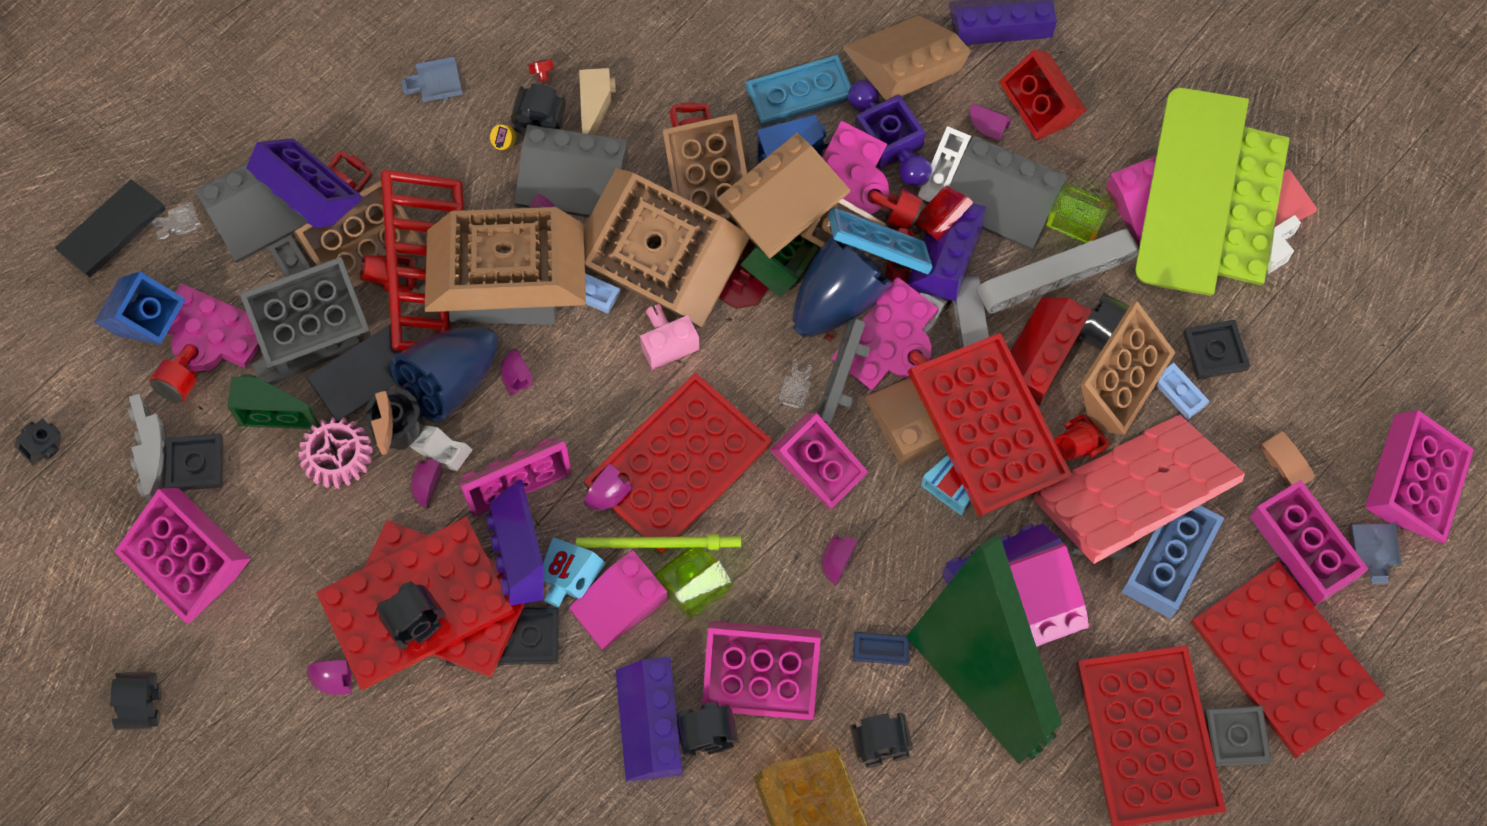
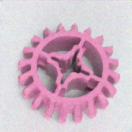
[298,417,373,489]

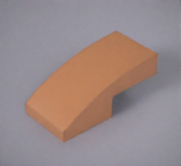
[371,391,393,455]
[1259,431,1316,487]

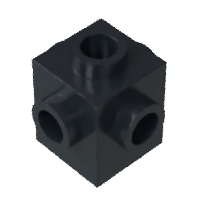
[15,418,61,466]

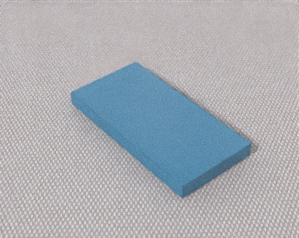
[745,54,851,127]
[828,207,933,275]

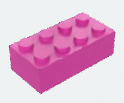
[1249,480,1368,606]

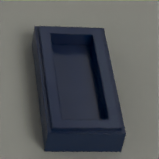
[852,632,910,666]

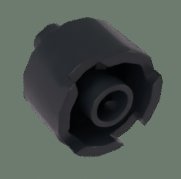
[511,84,566,134]
[1078,292,1130,351]
[366,388,424,450]
[376,581,446,649]
[110,671,161,730]
[676,702,739,757]
[850,713,913,768]

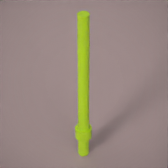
[576,534,741,550]

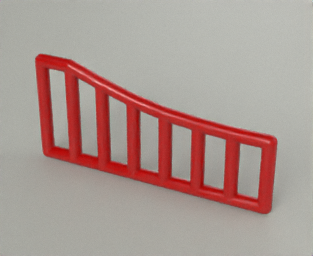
[381,170,464,351]

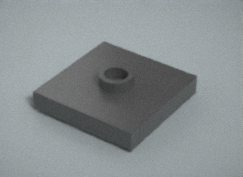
[1204,706,1271,767]

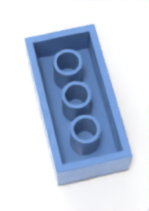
[1121,505,1224,619]

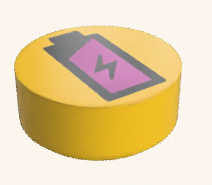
[490,124,516,150]

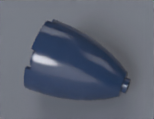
[792,234,894,337]
[391,327,498,423]

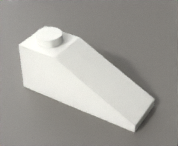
[918,126,973,202]

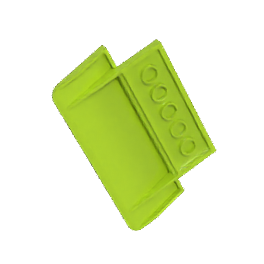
[1135,88,1290,296]

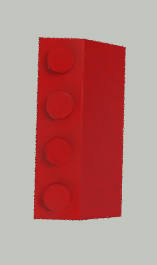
[1010,297,1092,406]

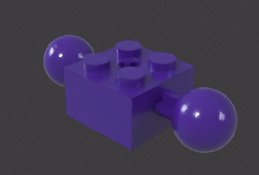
[848,80,932,188]

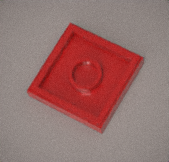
[914,185,973,241]

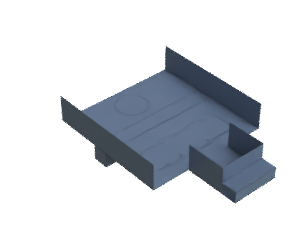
[401,57,462,102]
[1349,522,1401,584]

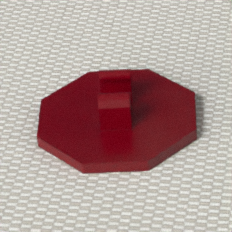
[719,259,769,309]

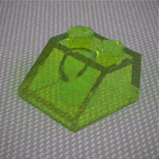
[1046,183,1112,243]
[653,547,733,618]

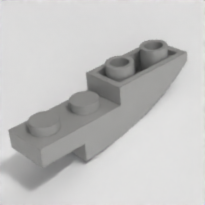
[128,394,167,502]

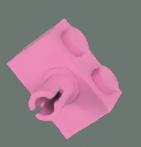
[640,304,699,370]

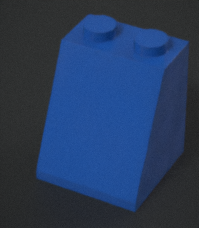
[757,114,826,163]
[94,271,186,345]

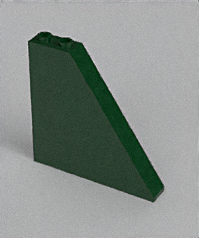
[906,534,1062,764]

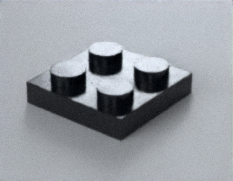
[1183,320,1250,380]
[165,433,223,491]

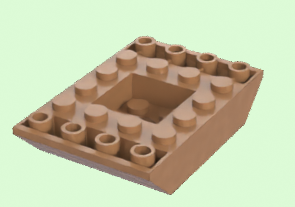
[584,168,750,328]
[425,207,586,312]

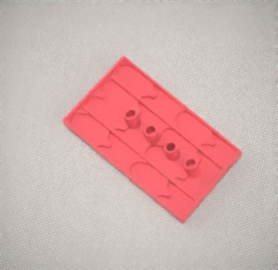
[1033,415,1245,564]

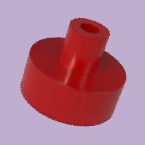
[528,59,554,82]

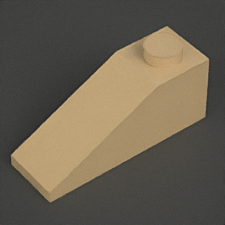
[579,68,616,135]

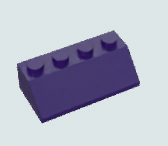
[949,0,1057,45]
[246,138,363,228]
[907,203,986,301]
[486,480,544,605]
[942,523,1062,585]
[616,657,682,782]

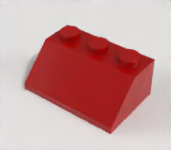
[999,49,1087,140]

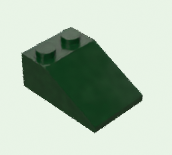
[741,235,820,298]
[227,374,320,429]

